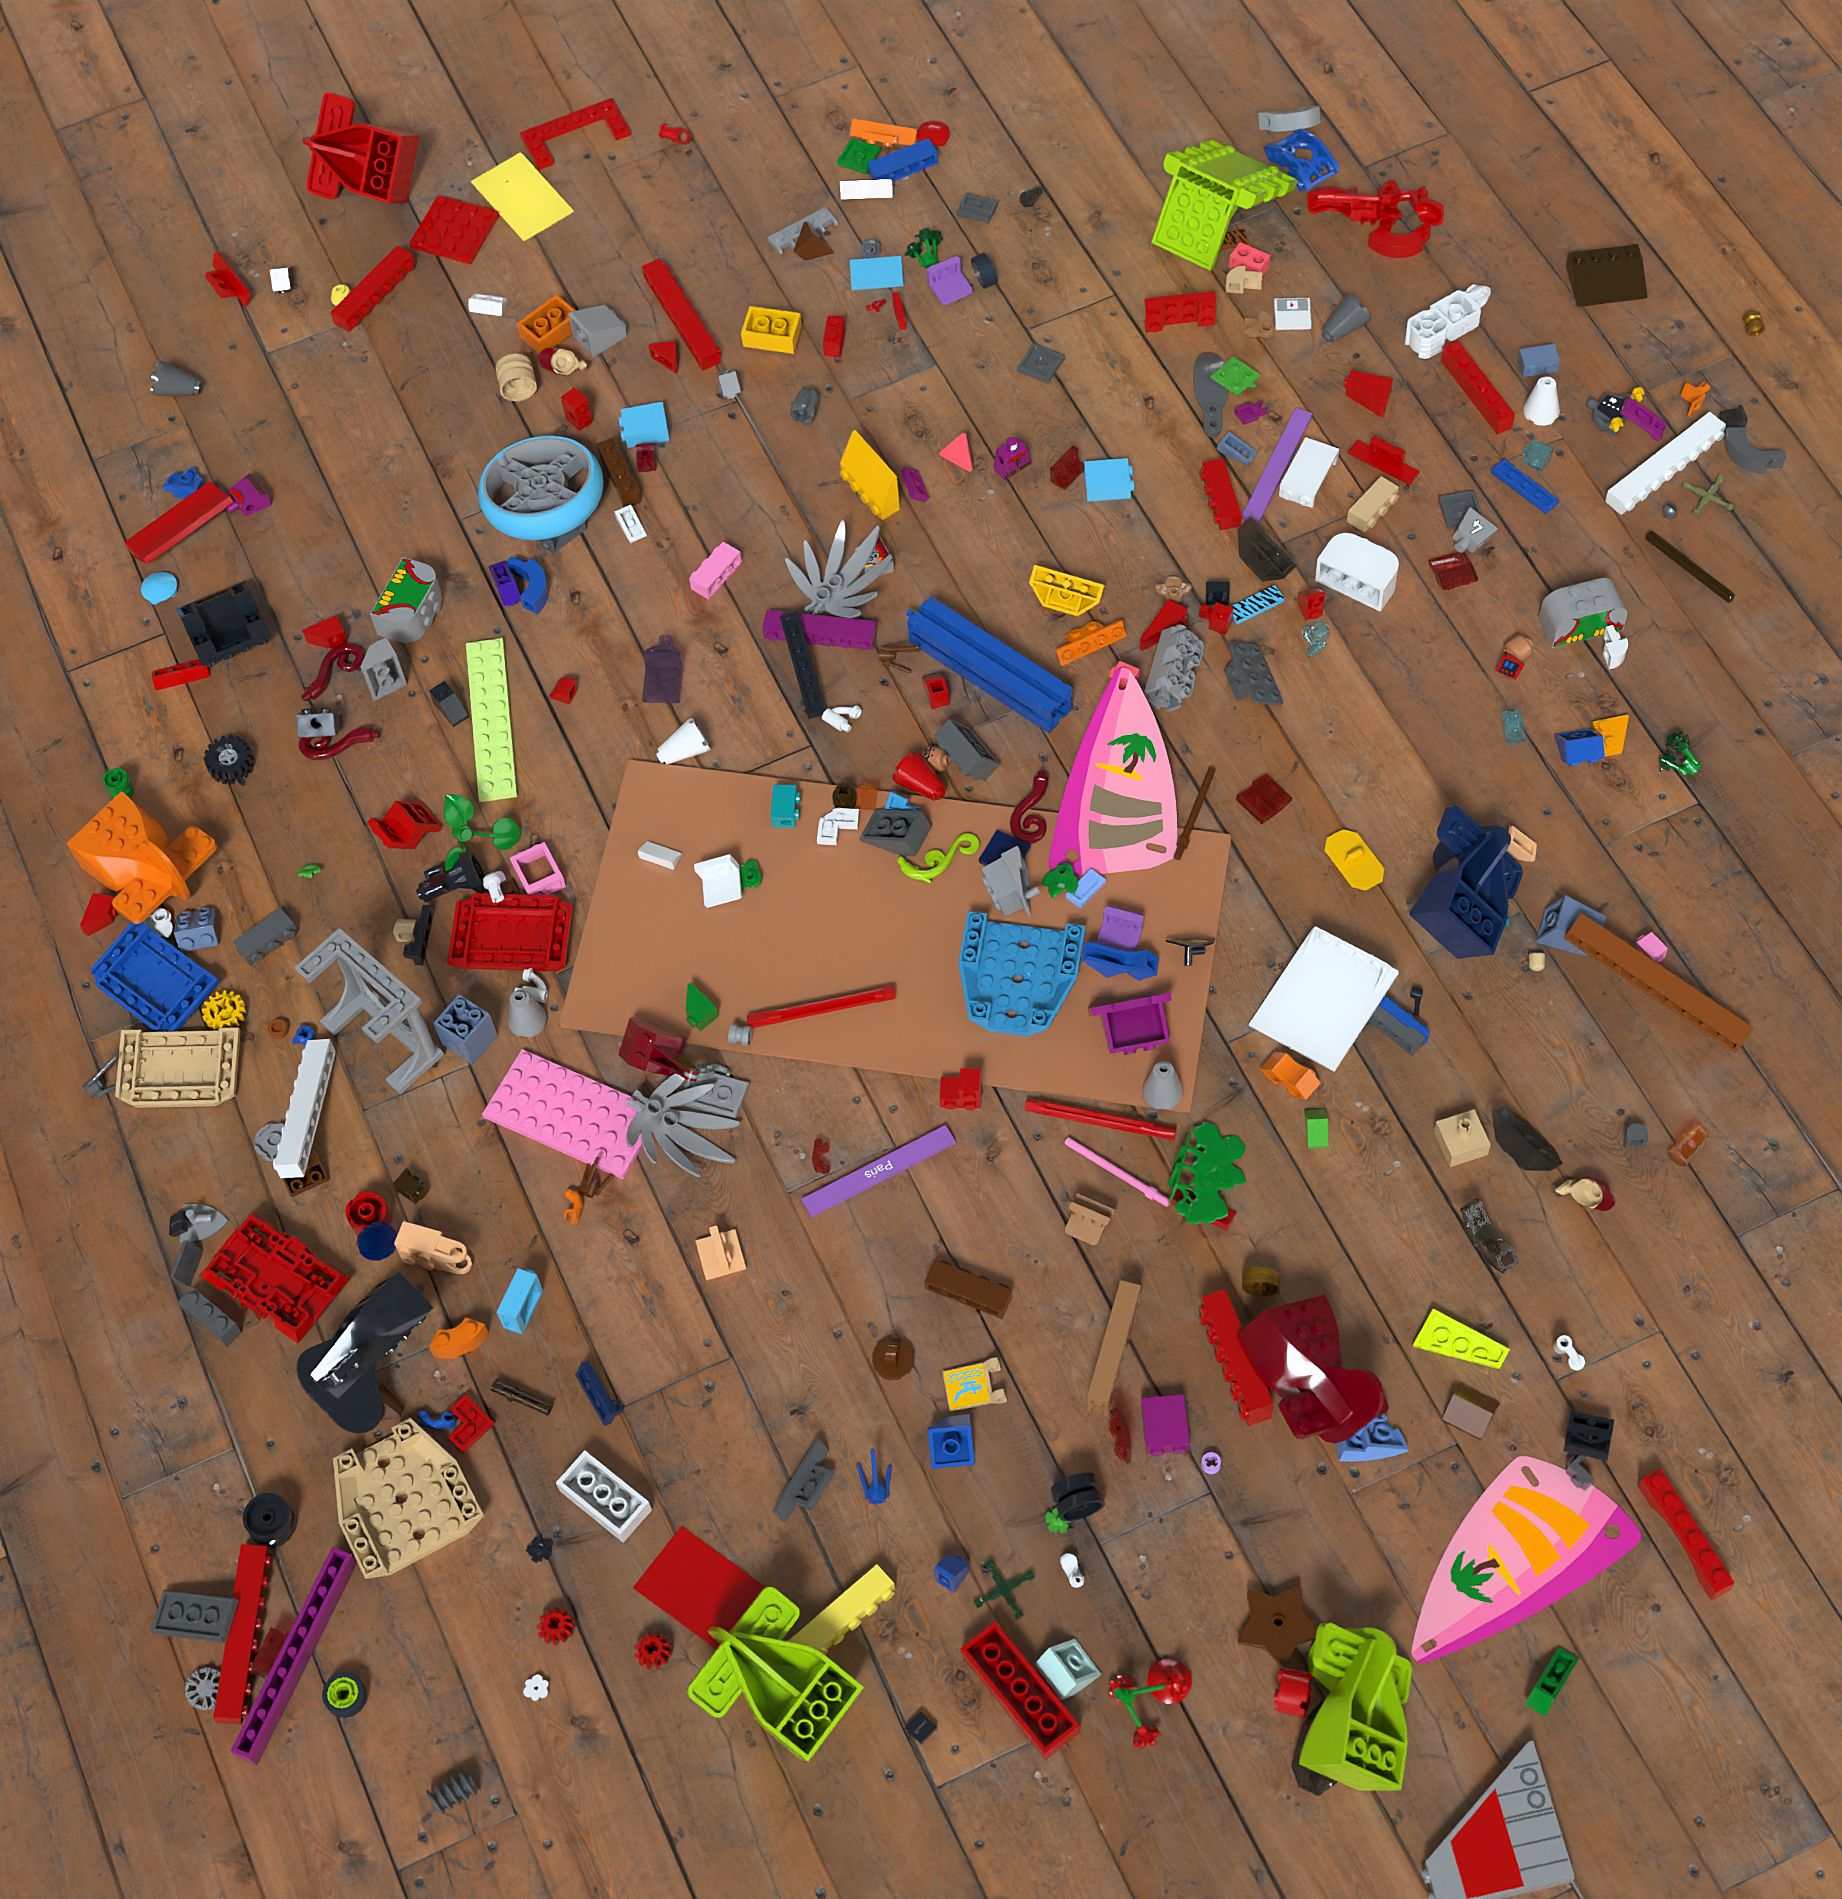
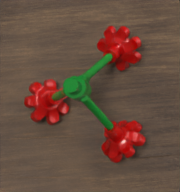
[1108,1668,1186,1749]

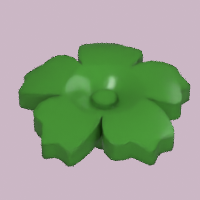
[297,864,321,878]
[1045,1507,1070,1533]

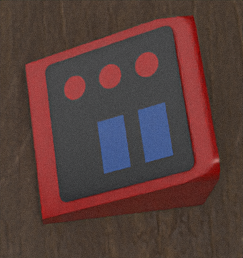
[1496,653,1525,680]

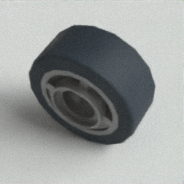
[971,253,997,289]

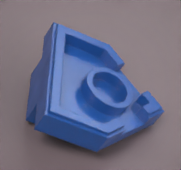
[163,467,204,499]

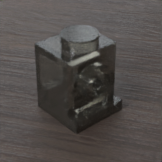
[1717,405,1748,433]

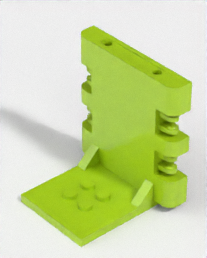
[1151,139,1299,271]

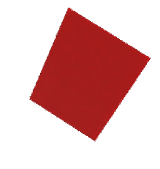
[633,1526,766,1649]

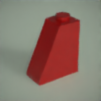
[1343,370,1393,417]

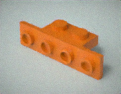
[850,119,917,147]
[1055,619,1126,666]

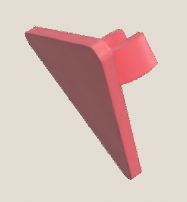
[939,432,973,472]

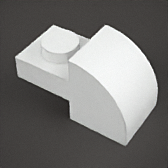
[1603,625,1628,669]

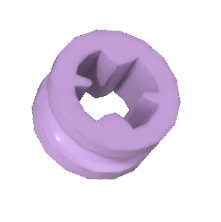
[1201,1452,1221,1474]

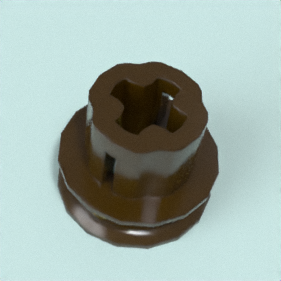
[832,783,857,809]

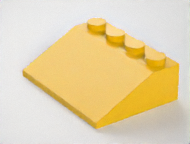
[840,430,900,520]

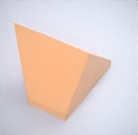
[1506,825,1537,862]

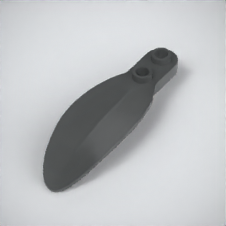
[1193,352,1228,438]

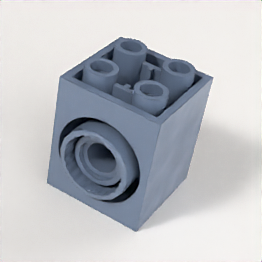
[433,994,498,1065]

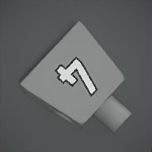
[1452,507,1498,553]

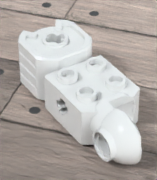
[1405,284,1491,359]

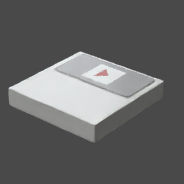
[1274,298,1311,330]

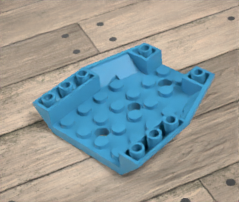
[958,911,1086,1037]

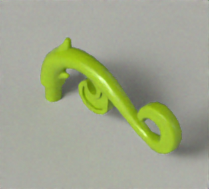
[897,833,980,883]

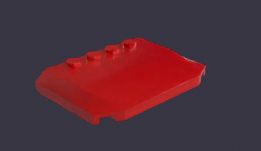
[447,893,573,972]

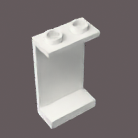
[1279,437,1339,508]

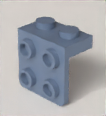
[174,907,219,952]

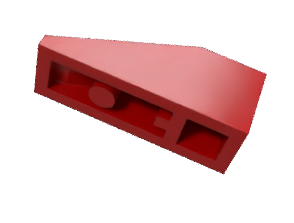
[1140,599,1189,651]

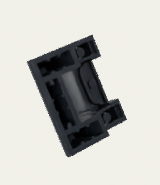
[177,581,272,667]

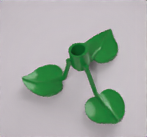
[444,794,521,872]

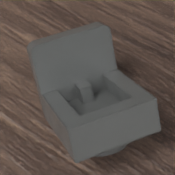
[1566,1455,1594,1491]

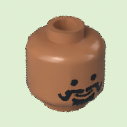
[922,746,951,772]

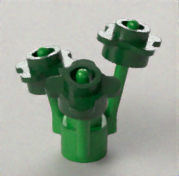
[904,228,943,269]
[1659,731,1702,776]

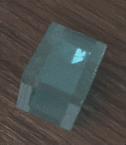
[1522,439,1553,472]

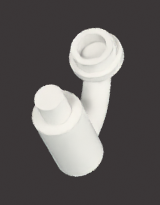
[822,705,862,733]
[515,968,548,1003]
[1553,1335,1585,1370]

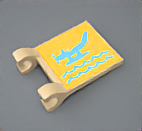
[942,1357,1007,1412]

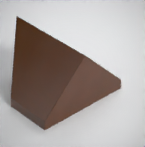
[794,221,835,261]
[379,1382,403,1420]

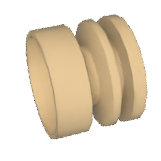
[495,354,537,401]

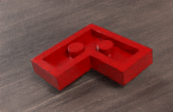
[448,1395,495,1454]

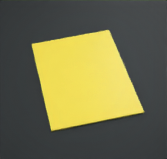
[471,152,574,241]

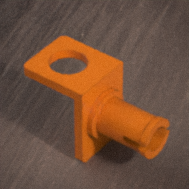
[1681,382,1710,417]

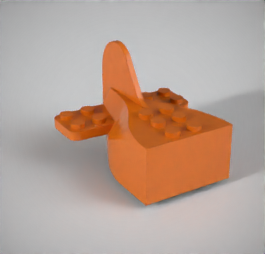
[66,791,217,924]

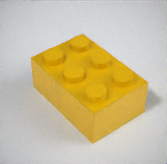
[741,306,802,354]

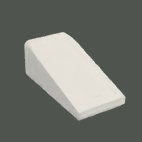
[615,505,647,543]

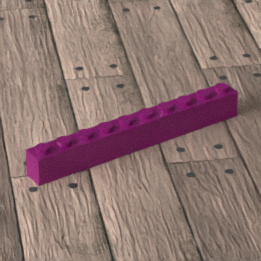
[231,1547,357,1766]

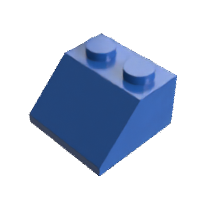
[1554,728,1605,766]

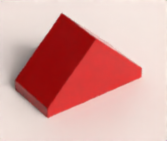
[648,341,678,374]

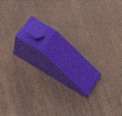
[488,561,521,606]

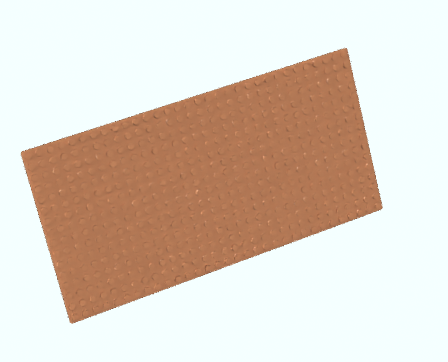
[559,760,1231,1113]

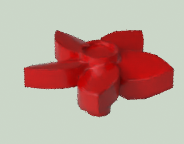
[866,299,886,313]

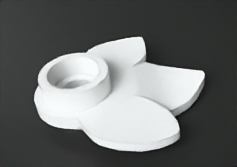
[143,908,173,938]

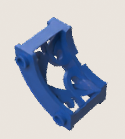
[1263,129,1340,191]

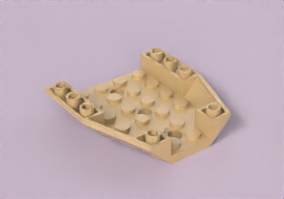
[333,1418,484,1579]

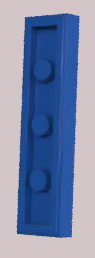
[1491,459,1559,514]

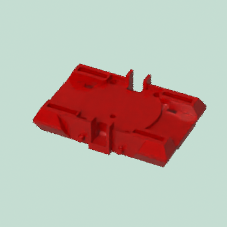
[199,1211,351,1344]

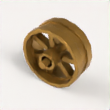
[1242,1267,1280,1296]

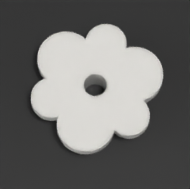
[524,1675,548,1701]

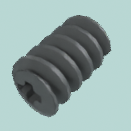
[426,1768,478,1814]

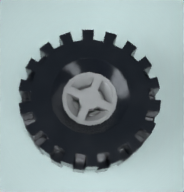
[204,735,255,785]

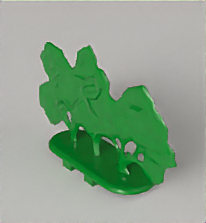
[1167,1121,1247,1225]

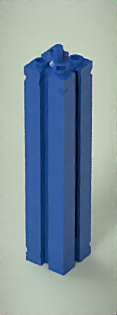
[906,597,1073,734]

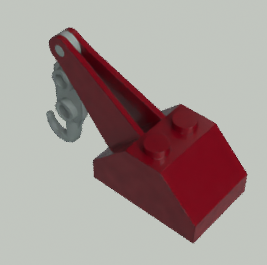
[618,1016,731,1082]

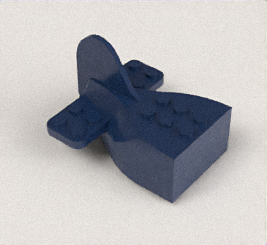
[1409,805,1523,959]

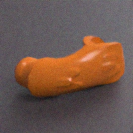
[564,1189,583,1225]

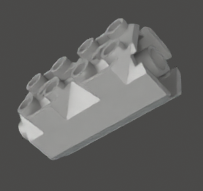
[1144,625,1204,712]

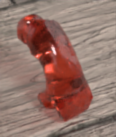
[811,1139,830,1175]

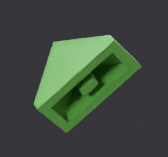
[1304,1109,1329,1149]

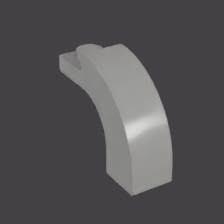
[1258,106,1320,132]

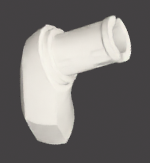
[483,871,506,903]

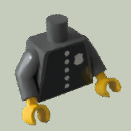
[1587,387,1645,436]

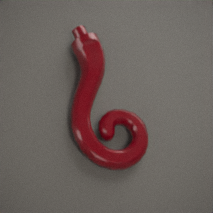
[301,643,365,702]
[298,727,380,760]
[1010,770,1049,844]

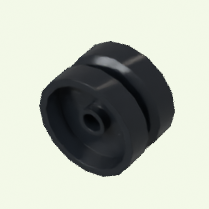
[1051,1472,1105,1521]
[242,1493,297,1548]

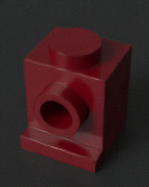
[635,443,656,472]

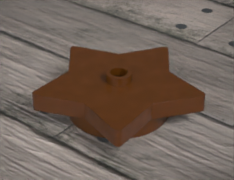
[1237,1586,1318,1669]

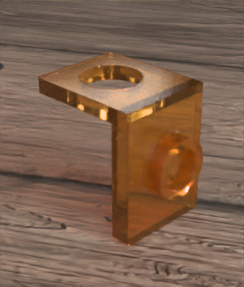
[856,783,879,810]

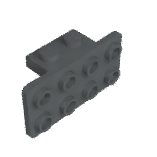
[1224,642,1283,706]

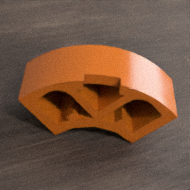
[1260,1052,1321,1100]
[429,1317,489,1359]

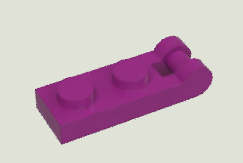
[1620,397,1666,441]

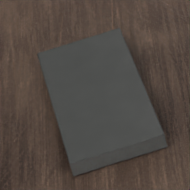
[151,1590,239,1644]

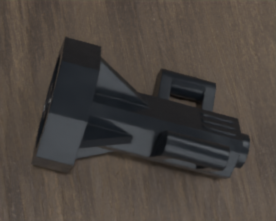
[416,850,485,902]

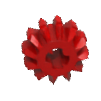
[537,1607,575,1646]
[634,1631,672,1670]

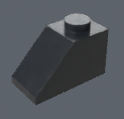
[429,681,469,727]

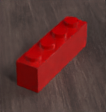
[1199,459,1242,531]

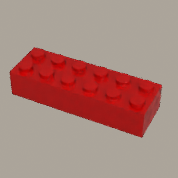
[1198,1289,1274,1426]
[960,1622,1080,1761]

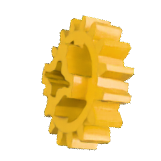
[202,990,246,1031]

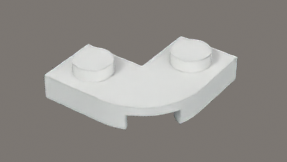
[817,808,860,845]

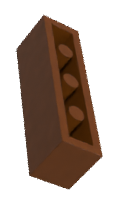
[597,437,641,507]
[925,1260,1012,1319]

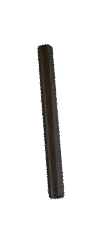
[1645,531,1736,603]

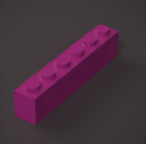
[762,610,877,650]

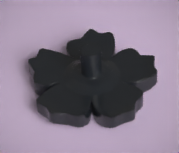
[526,1536,552,1563]

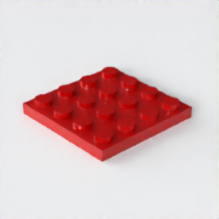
[409,195,500,265]

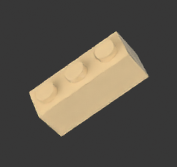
[1347,476,1399,533]

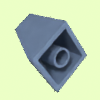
[1535,895,1606,956]

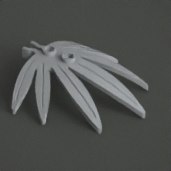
[785,520,892,618]
[626,1074,740,1177]

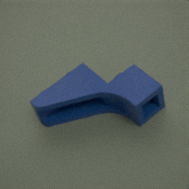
[1082,942,1159,981]

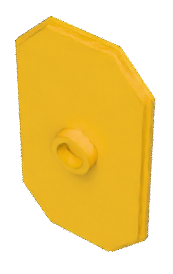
[1324,829,1385,891]

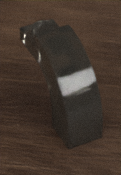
[1460,1198,1519,1273]

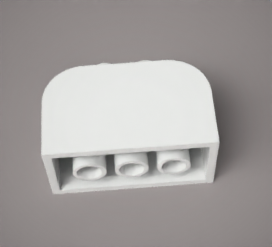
[1315,533,1399,612]

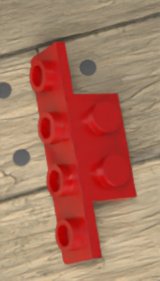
[205,252,251,307]
[1348,436,1420,485]

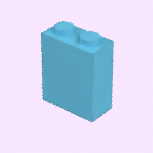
[618,402,670,448]
[1084,458,1134,502]

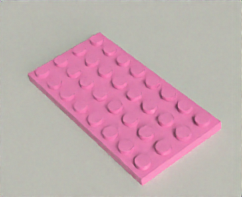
[482,1049,643,1179]

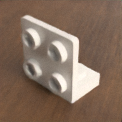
[694,854,742,908]

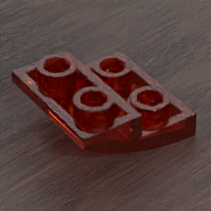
[1429,552,1478,591]
[1236,774,1293,824]
[1109,1407,1131,1465]

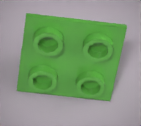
[1210,356,1261,396]

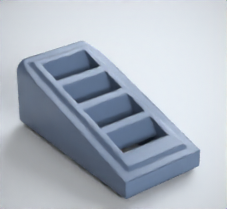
[1217,432,1258,465]

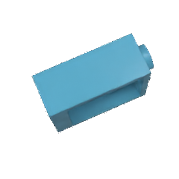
[497,1268,543,1335]

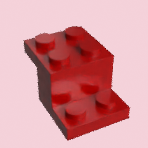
[367,801,443,849]

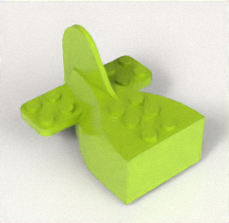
[687,1587,864,1761]
[1299,1623,1412,1791]

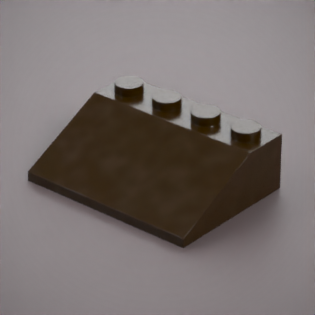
[1566,244,1648,307]

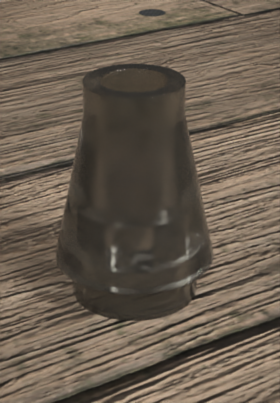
[1019,185,1043,208]

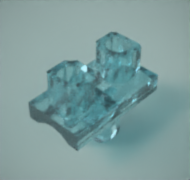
[1501,709,1526,745]

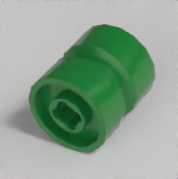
[103,768,135,799]

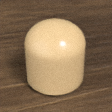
[1529,953,1545,971]

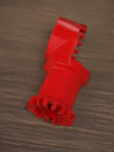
[659,123,692,145]

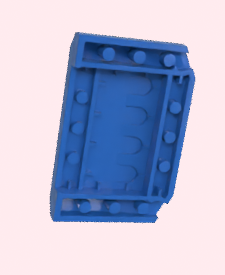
[90,922,220,1032]

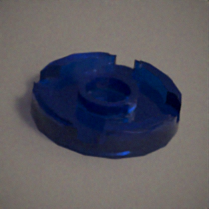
[356,1222,397,1261]

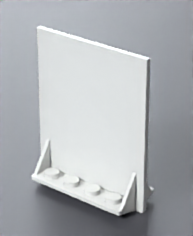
[1249,926,1399,1072]

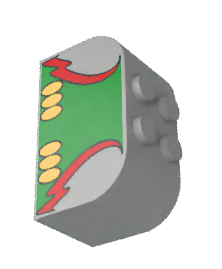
[370,557,443,643]
[1539,578,1628,648]

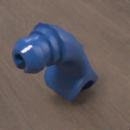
[418,1410,456,1430]

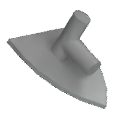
[180,1204,229,1242]

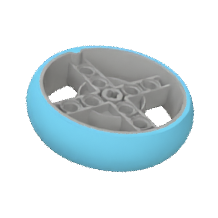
[478,436,603,540]

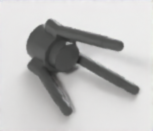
[82,1055,118,1098]

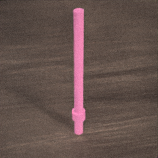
[1065,1137,1171,1207]

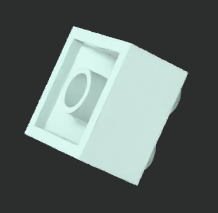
[1034,1639,1101,1700]

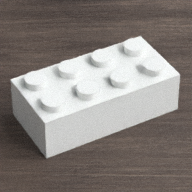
[556,1451,652,1543]

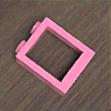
[510,842,566,895]

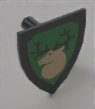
[1166,939,1215,966]

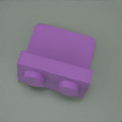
[926,256,973,305]
[1096,906,1144,952]

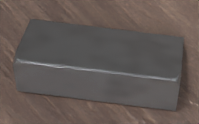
[170,1239,203,1287]

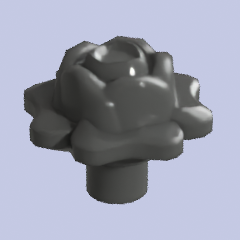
[860,239,881,259]

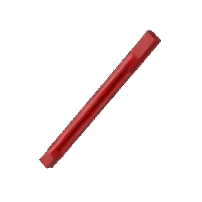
[746,985,896,1028]
[1024,1098,1177,1140]

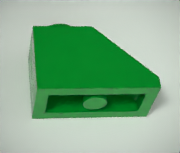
[685,982,719,1031]

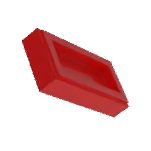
[892,292,906,331]

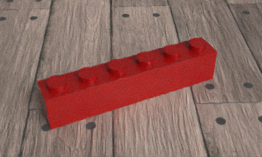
[330,246,416,332]
[1440,340,1515,435]

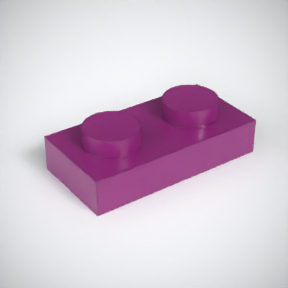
[900,467,929,502]

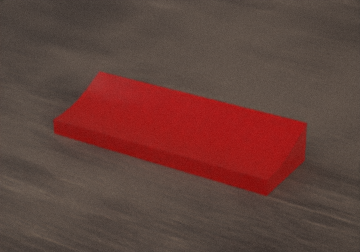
[124,481,233,564]

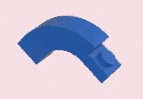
[507,556,549,615]

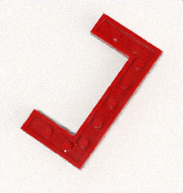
[519,98,631,170]

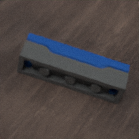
[1368,996,1430,1056]

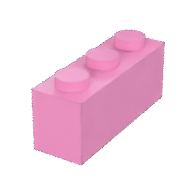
[689,542,742,599]

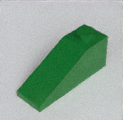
[1525,1647,1579,1716]

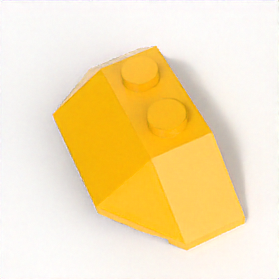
[1029,565,1105,616]

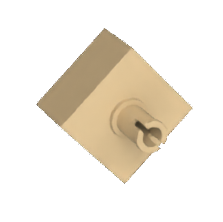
[1434,1109,1491,1167]

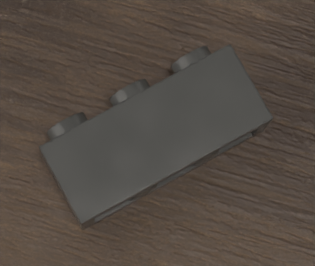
[233,908,298,967]
[178,1287,242,1347]

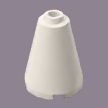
[1523,377,1560,426]
[656,717,711,764]

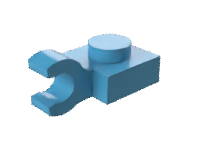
[884,791,921,811]

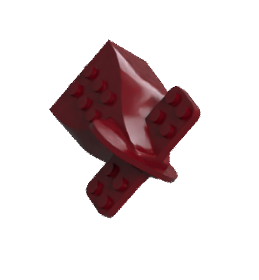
[1237,1295,1389,1443]

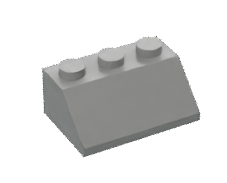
[360,638,407,701]

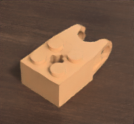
[394,1221,472,1274]

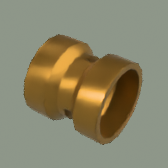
[1743,311,1766,336]

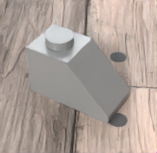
[715,369,741,399]

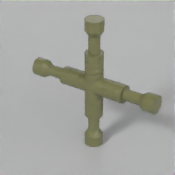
[1682,475,1735,517]

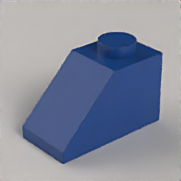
[934,1554,969,1593]

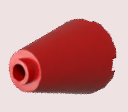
[892,751,946,801]

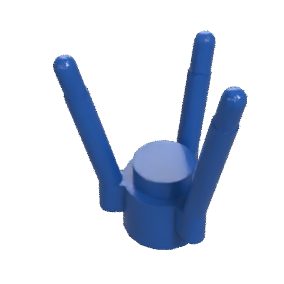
[856,1449,892,1504]

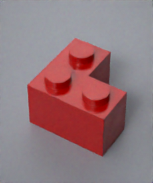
[939,1068,982,1110]

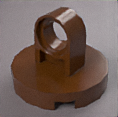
[872,1338,914,1380]

